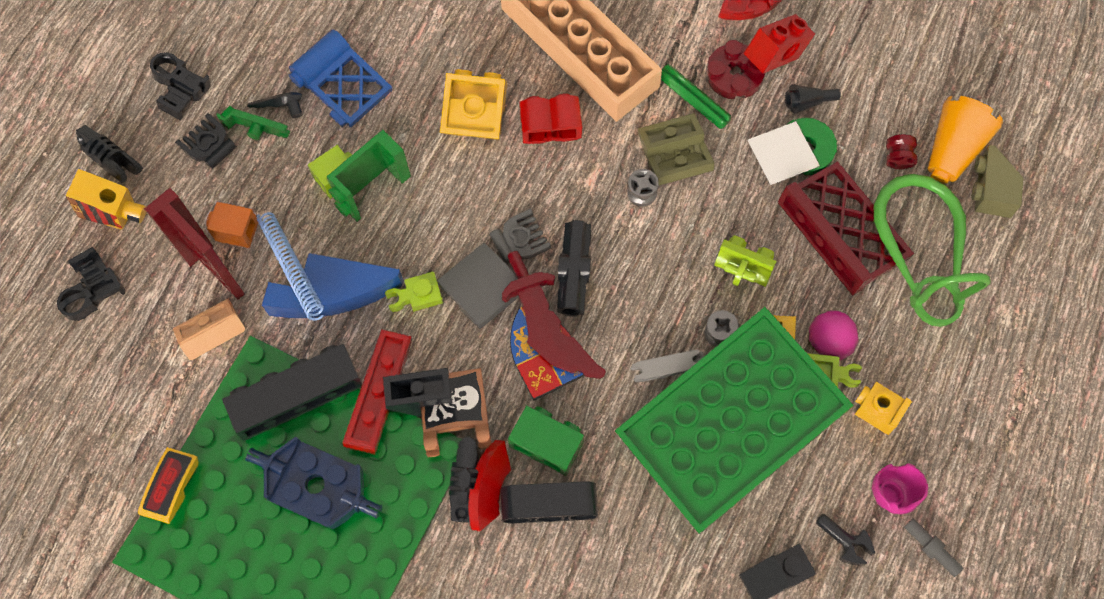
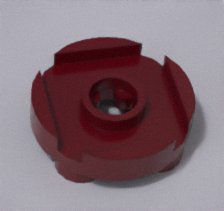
[706,40,765,99]

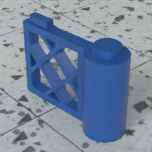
[288,29,393,128]

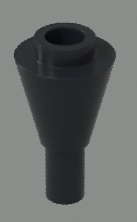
[785,84,841,114]

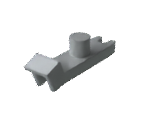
[630,350,704,382]

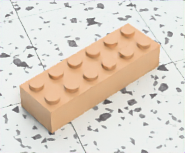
[501,0,662,122]

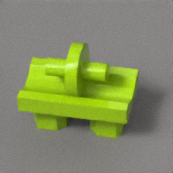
[714,235,777,287]

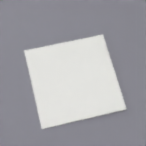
[747,121,820,185]

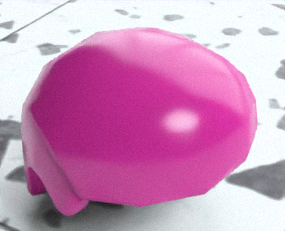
[809,310,859,361]
[871,463,929,514]

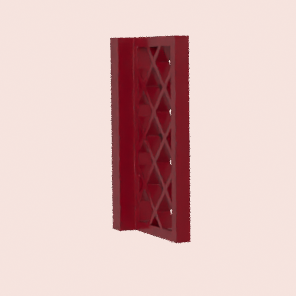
[777,161,915,296]
[144,188,245,300]

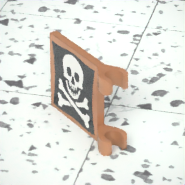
[421,368,491,457]

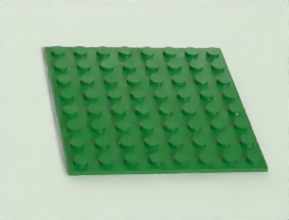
[112,336,461,599]

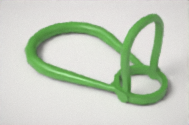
[874,174,991,327]

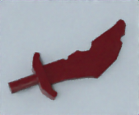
[502,251,606,379]

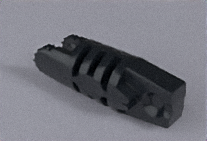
[76,125,143,184]
[449,436,479,523]

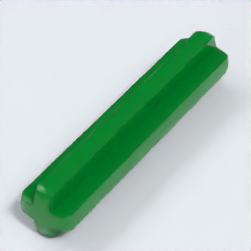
[661,64,731,129]

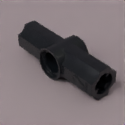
[557,220,591,317]

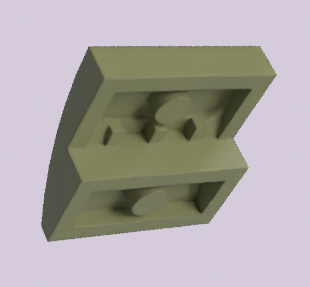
[638,113,714,186]

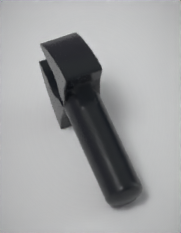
[816,514,875,566]

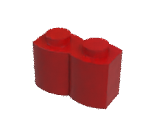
[519,93,582,144]

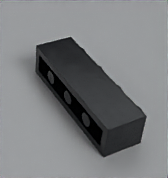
[222,344,362,441]

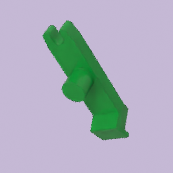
[216,106,290,140]

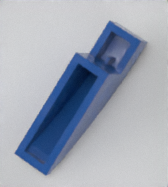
[262,253,404,318]

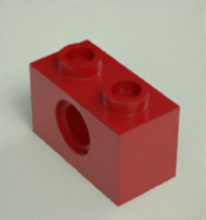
[743,14,815,73]

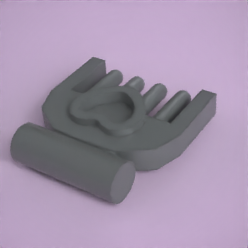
[490,208,551,264]

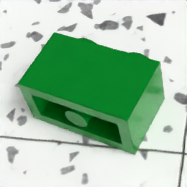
[507,405,584,476]

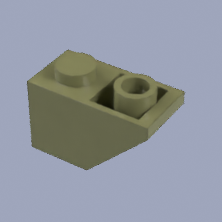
[971,145,1024,218]

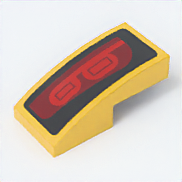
[138,447,199,524]

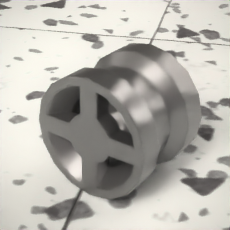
[627,169,659,206]
[704,310,739,347]

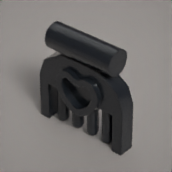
[175,113,237,169]

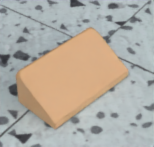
[173,298,245,360]

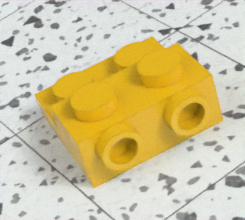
[440,69,507,140]

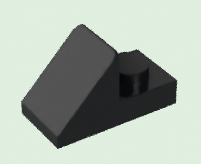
[383,368,452,417]
[739,543,816,599]

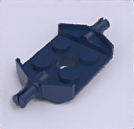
[245,437,383,530]

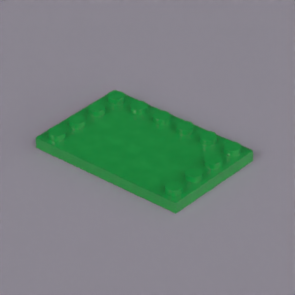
[615,307,854,534]

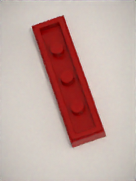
[342,329,412,454]

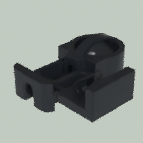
[150,52,211,121]
[57,247,125,321]

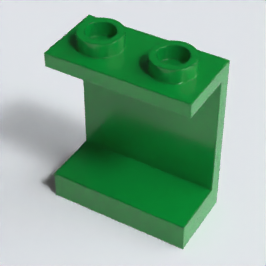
[326,130,411,222]

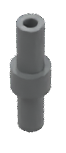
[904,518,964,577]

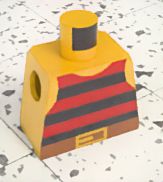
[66,169,146,229]

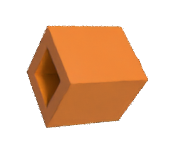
[206,202,258,248]

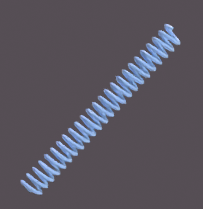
[257,212,324,321]

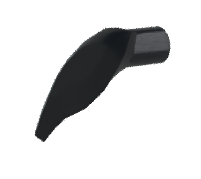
[247,92,303,118]

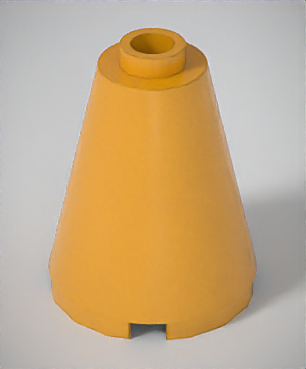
[928,96,1003,184]

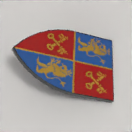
[510,306,584,401]

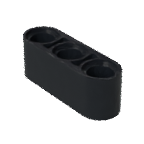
[501,481,598,524]

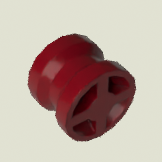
[886,134,918,170]

